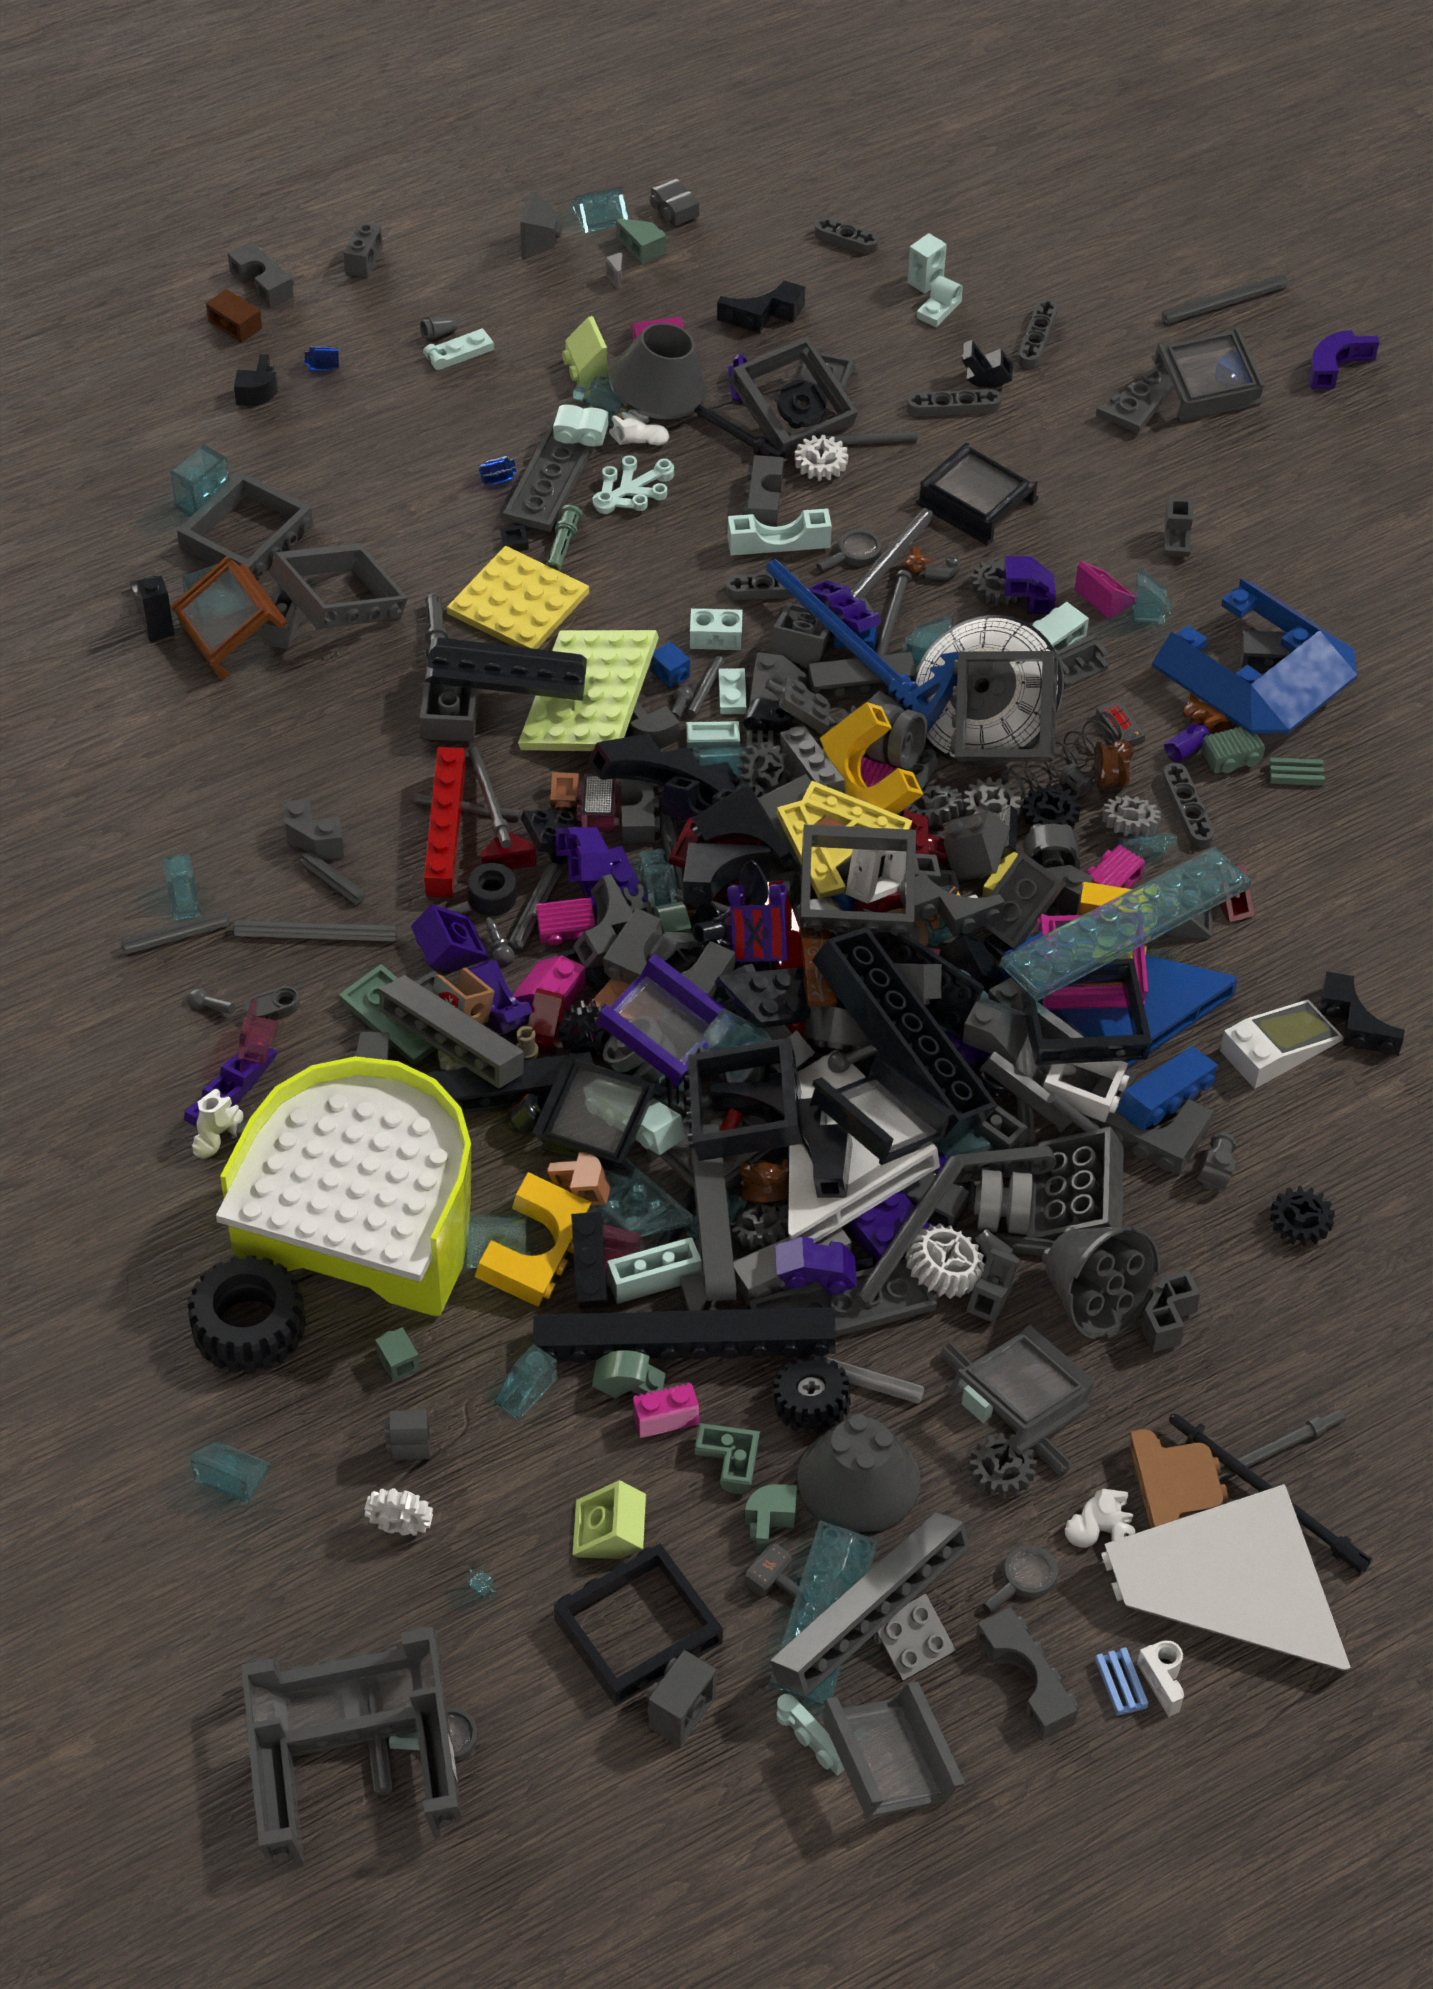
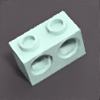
[907,233,947,294]
[690,608,742,650]

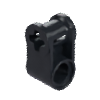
[743,698,795,739]

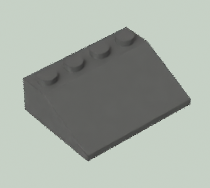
[1027,1126,1124,1240]

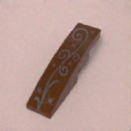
[799,922,837,1006]

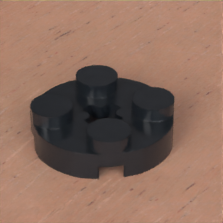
[777,380,827,429]

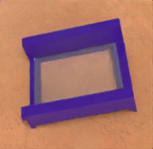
[595,954,735,1089]

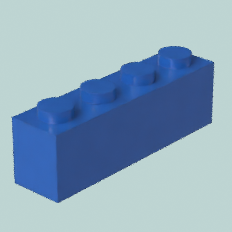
[1116,1046,1218,1131]

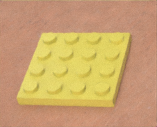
[447,546,589,649]

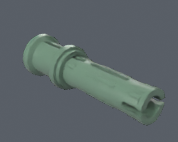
[545,505,583,572]

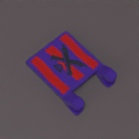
[727,884,787,962]

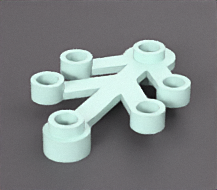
[593,456,674,514]

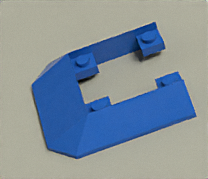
[1152,578,1357,734]

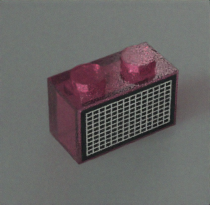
[576,774,616,833]

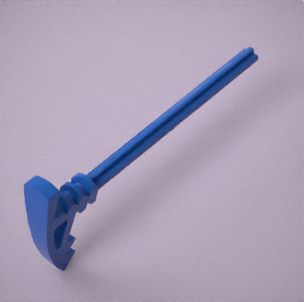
[766,559,958,733]

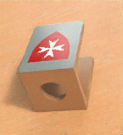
[432,968,495,1024]

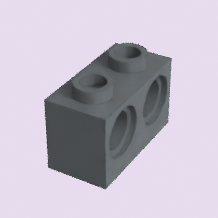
[343,222,383,278]

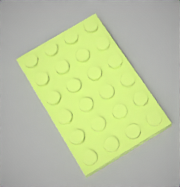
[518,630,659,751]

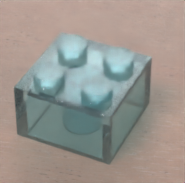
[170,445,230,517]

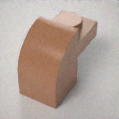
[547,1152,610,1206]

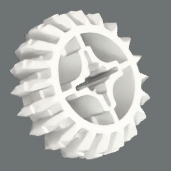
[905,1223,985,1299]

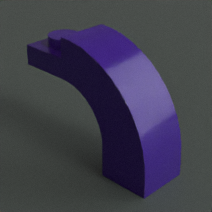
[1309,330,1379,389]
[468,960,533,1033]

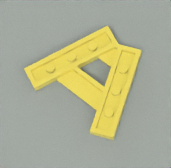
[776,781,912,898]

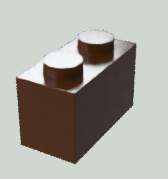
[206,289,262,343]

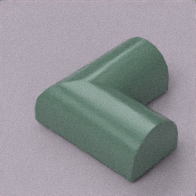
[695,1423,760,1494]

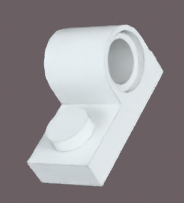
[1137,1640,1184,1717]

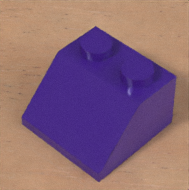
[411,904,489,972]

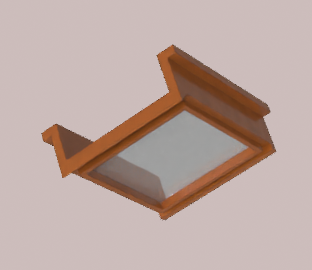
[170,555,288,681]

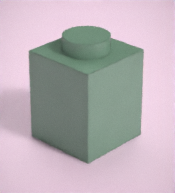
[375,1327,420,1382]

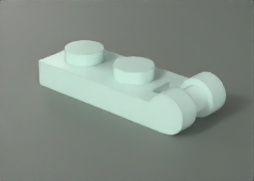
[423,328,494,370]
[777,1694,845,1776]

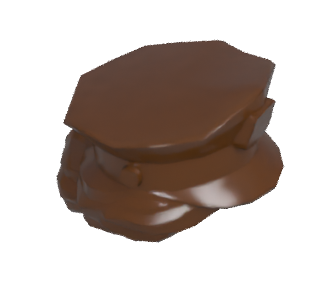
[1094,739,1134,792]
[737,1159,789,1203]

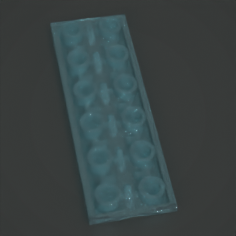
[768,1520,879,1706]

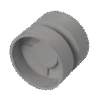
[974,1170,1032,1235]

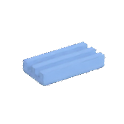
[1095,1647,1148,1716]

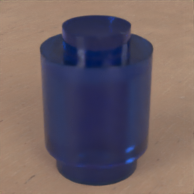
[304,346,339,370]
[479,455,517,485]

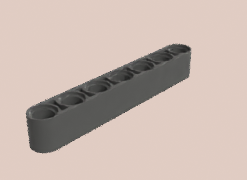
[689,1124,736,1301]

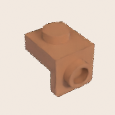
[549,772,579,810]

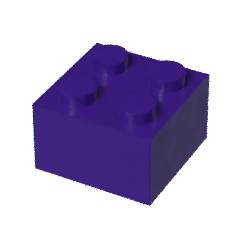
[848,1191,930,1263]

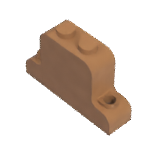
[1129,1429,1228,1529]

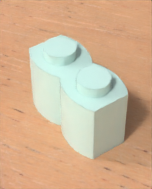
[553,405,608,447]

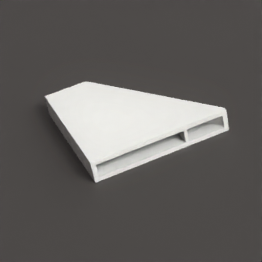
[788,1049,940,1243]
[1101,1484,1351,1671]

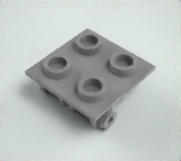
[873,1594,956,1681]

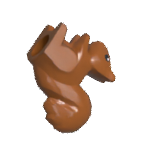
[1183,694,1231,735]

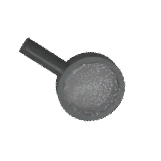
[982,1545,1058,1614]

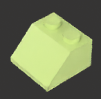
[562,316,608,390]
[573,1480,646,1559]

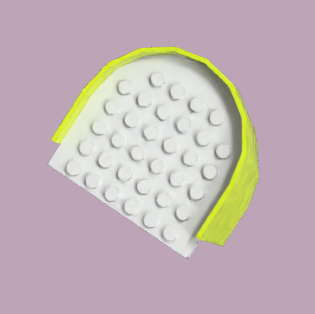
[216,1056,471,1316]

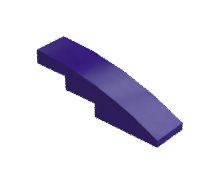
[807,580,881,633]
[184,1039,277,1127]

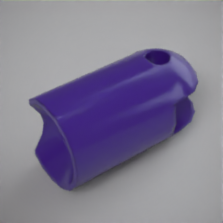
[1164,724,1210,763]

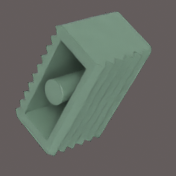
[1201,726,1265,774]

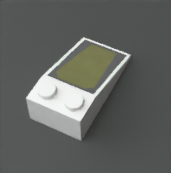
[1220,1000,1343,1089]

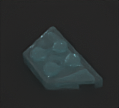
[595,1158,694,1239]

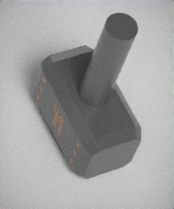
[743,1543,819,1612]

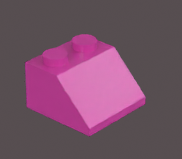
[513,955,586,1012]

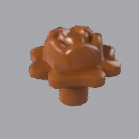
[901,547,931,573]

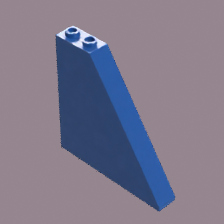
[1000,932,1238,1069]

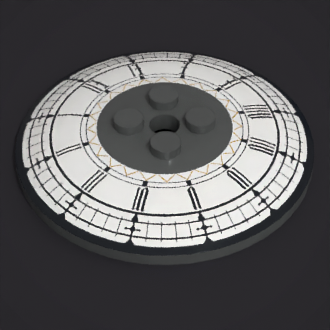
[913,615,1064,768]

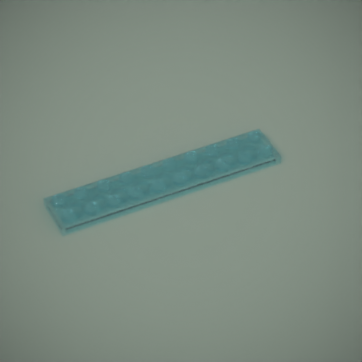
[1000,847,1252,1001]

